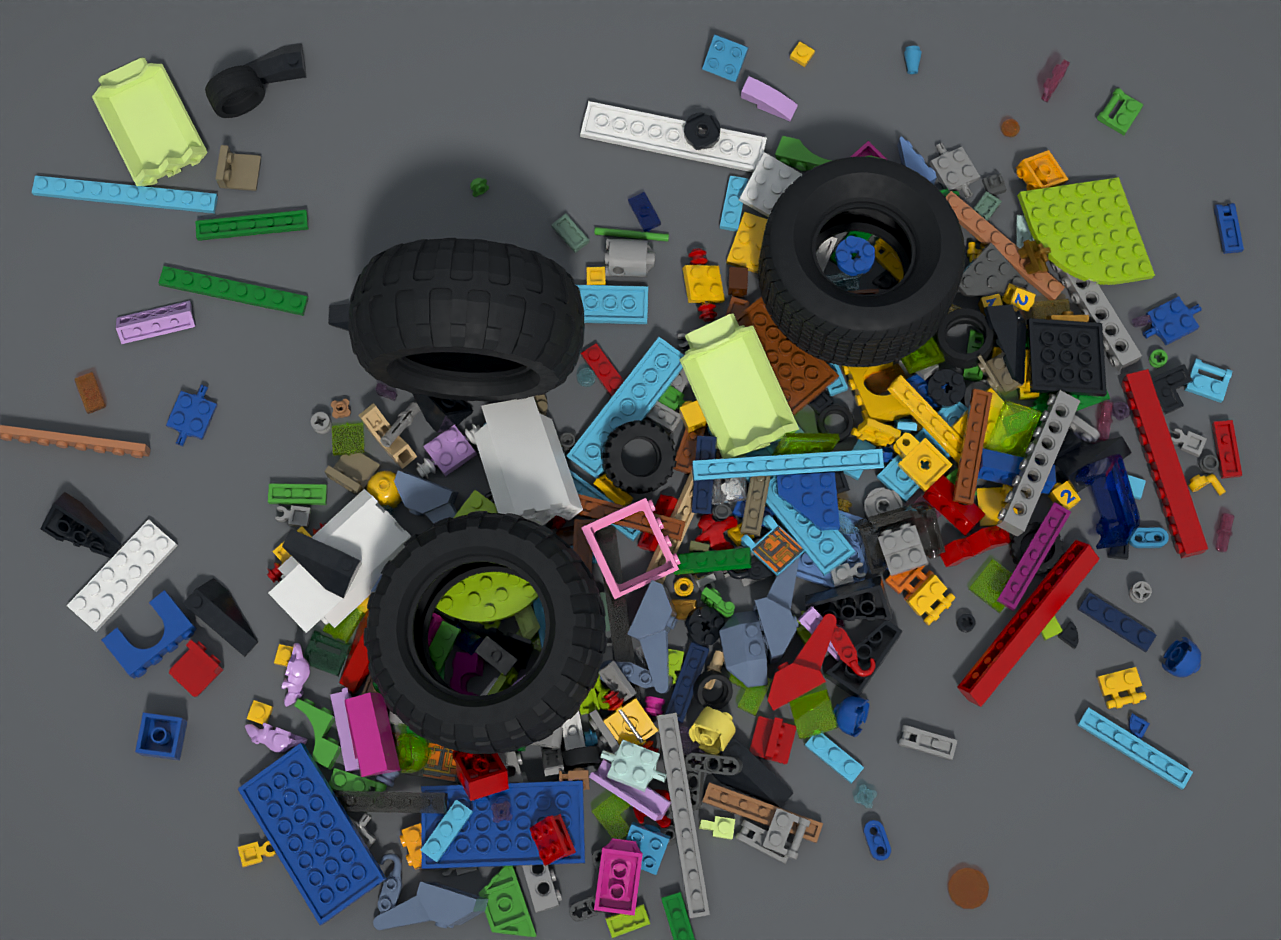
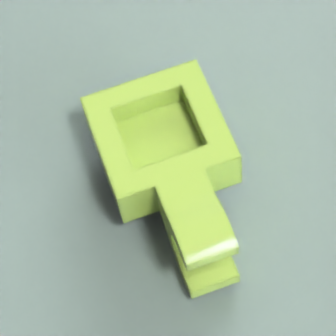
[699,816,735,840]

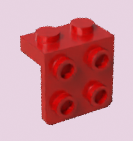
[169,640,223,697]

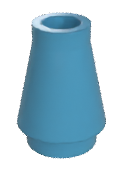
[904,46,922,74]

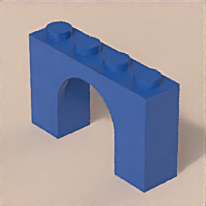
[102,590,196,679]

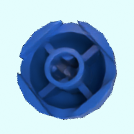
[1162,637,1201,678]
[834,696,870,737]

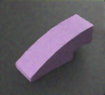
[741,76,798,121]

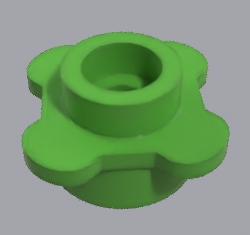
[470,178,489,197]

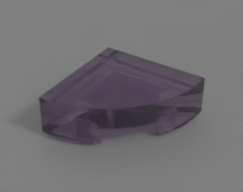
[375,383,398,401]

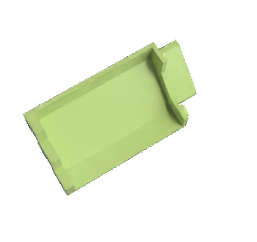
[92,58,208,186]
[679,313,799,459]

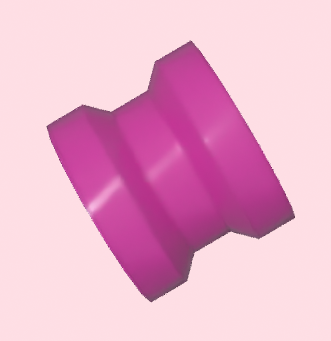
[644,696,665,716]

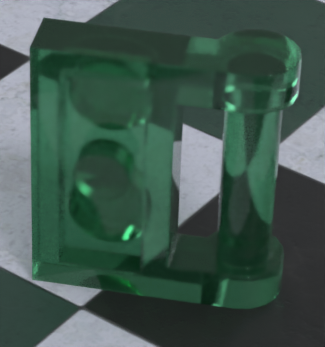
[303,630,352,677]

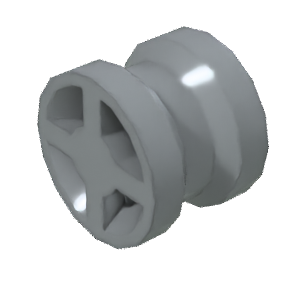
[311,412,332,434]
[1129,581,1152,603]

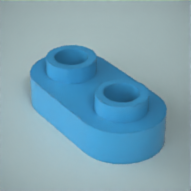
[1128,527,1169,548]

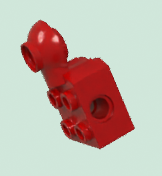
[452,750,509,801]

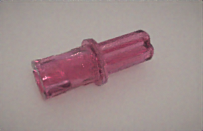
[1098,401,1114,440]
[1216,513,1235,552]

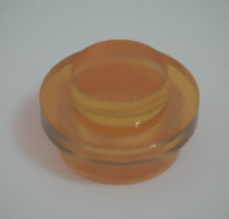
[1001,119,1020,137]

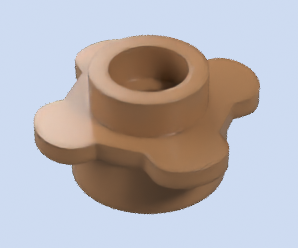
[331,399,351,419]

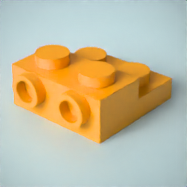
[1016,150,1069,191]
[399,823,422,870]

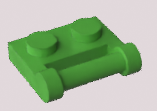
[1097,88,1144,135]

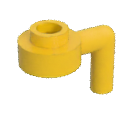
[1188,474,1226,496]

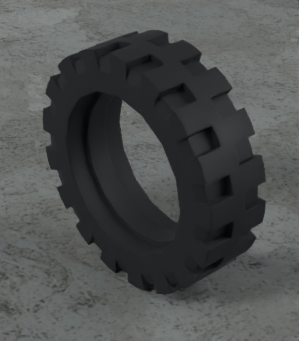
[1010,522,1064,575]

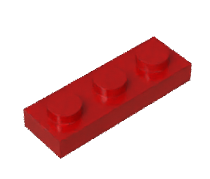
[581,343,624,398]
[1212,420,1242,479]
[637,495,678,552]

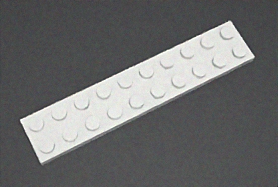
[580,101,767,172]

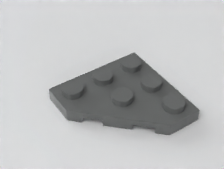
[958,243,1028,296]

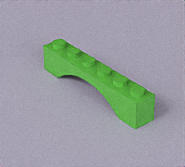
[775,136,883,171]

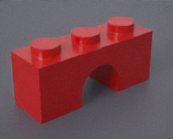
[922,475,986,536]

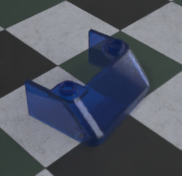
[1075,454,1140,549]

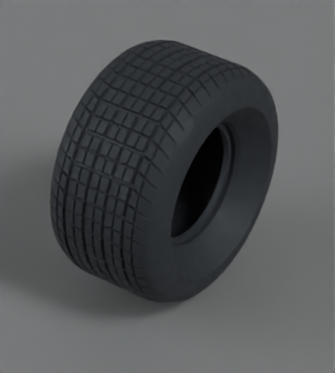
[758,156,965,367]

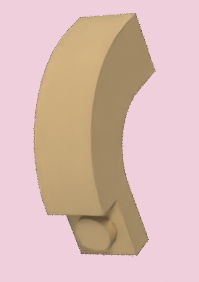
[358,404,417,469]

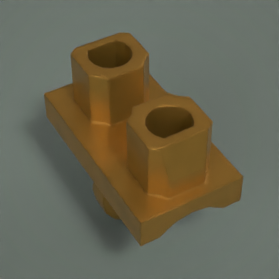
[1018,240,1051,275]

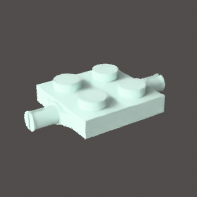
[600,740,667,792]

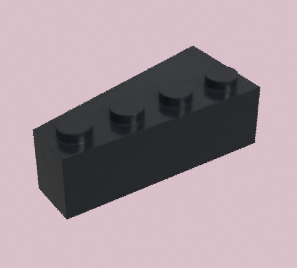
[805,576,892,621]
[825,620,902,697]

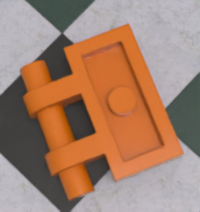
[885,566,935,601]

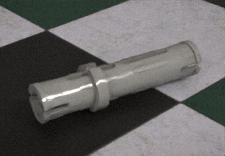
[380,402,420,447]

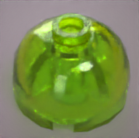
[395,733,431,773]

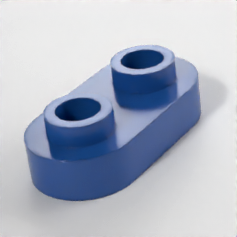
[863,820,891,861]

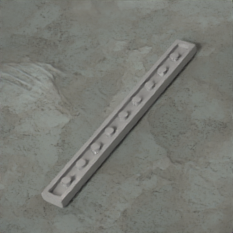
[656,713,710,918]

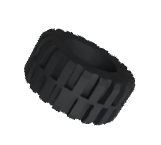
[601,420,677,494]

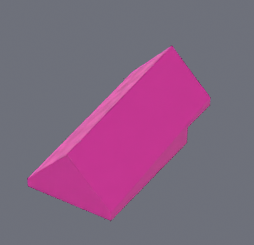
[344,692,400,777]

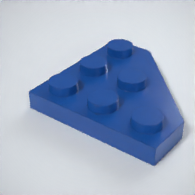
[776,472,840,531]

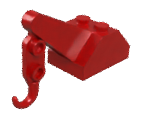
[768,614,875,711]

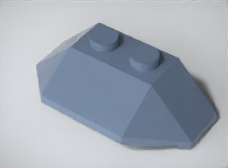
[719,611,768,688]

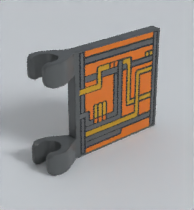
[405,734,459,783]

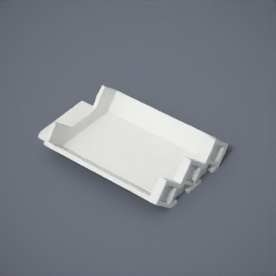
[473,396,583,525]
[268,489,412,633]

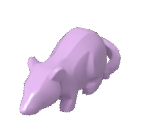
[282,643,311,707]
[245,723,308,753]

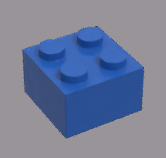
[135,713,187,761]

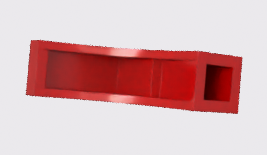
[938,526,1011,567]

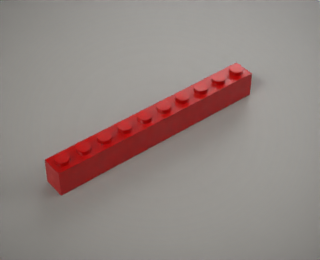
[1121,369,1208,559]
[957,540,1099,707]

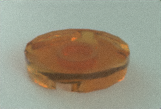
[948,868,989,909]

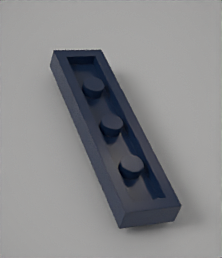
[692,436,717,514]
[1078,592,1157,652]
[665,642,710,724]

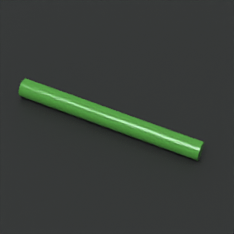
[595,227,669,241]

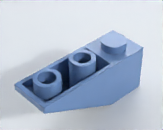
[897,136,937,185]

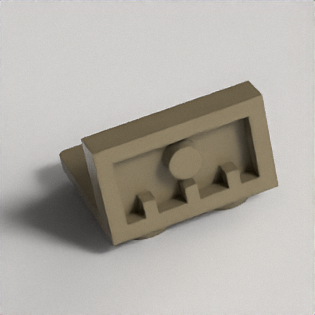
[216,145,261,191]
[977,352,1024,396]
[324,446,380,495]

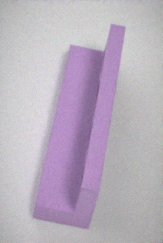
[116,301,195,344]
[330,688,359,772]
[589,759,672,821]

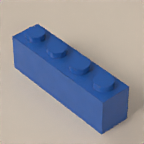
[978,448,1056,494]

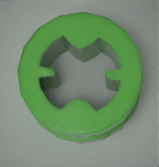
[1149,349,1168,368]

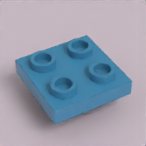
[702,34,749,82]
[626,822,670,875]

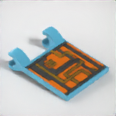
[741,515,805,576]

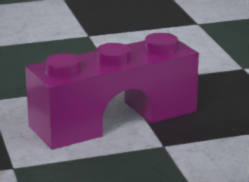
[450,652,485,696]

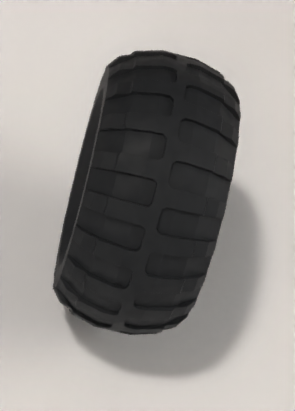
[348,238,585,401]
[363,511,607,754]

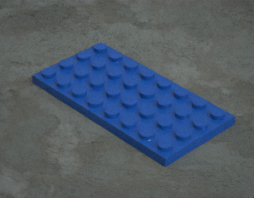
[238,743,387,925]
[421,781,585,869]

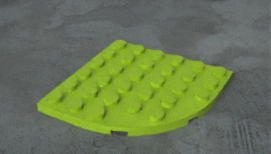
[1017,177,1155,285]
[436,490,538,622]

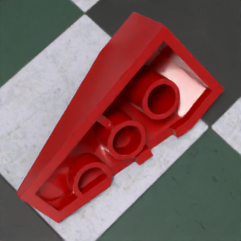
[339,610,370,693]

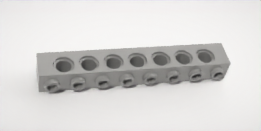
[1047,255,1142,372]
[997,390,1080,537]
[498,751,562,913]

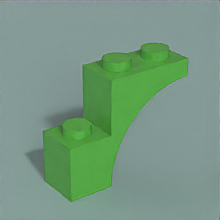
[294,698,341,770]

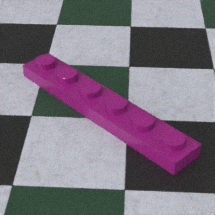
[997,502,1071,611]

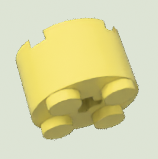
[689,706,735,754]

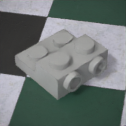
[878,523,928,576]

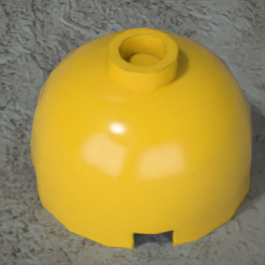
[366,471,402,510]

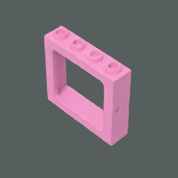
[581,497,681,599]

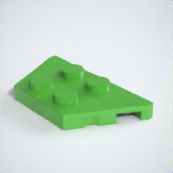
[479,866,537,937]

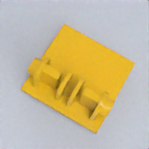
[976,484,1018,526]

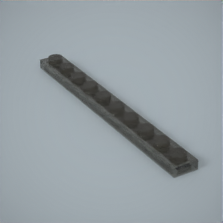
[596,527,641,706]

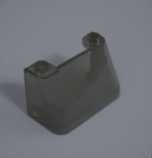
[853,502,945,575]

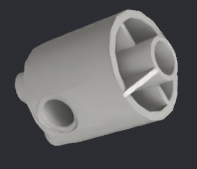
[605,239,655,278]

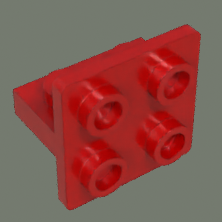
[749,716,797,765]
[530,814,576,866]

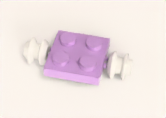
[416,424,481,479]

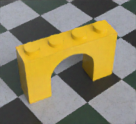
[841,362,911,424]

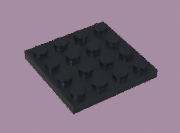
[1027,318,1107,397]

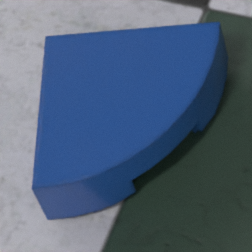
[1129,713,1150,739]

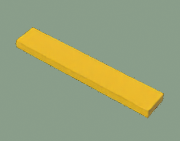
[887,375,963,464]

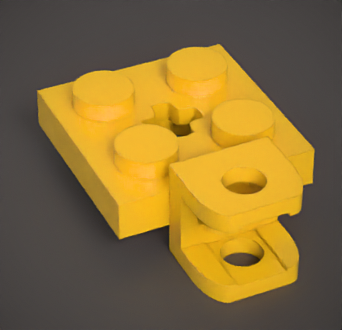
[893,432,953,492]

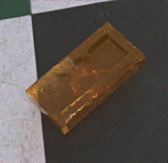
[865,363,908,395]
[74,372,106,414]

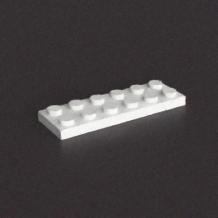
[67,519,178,632]

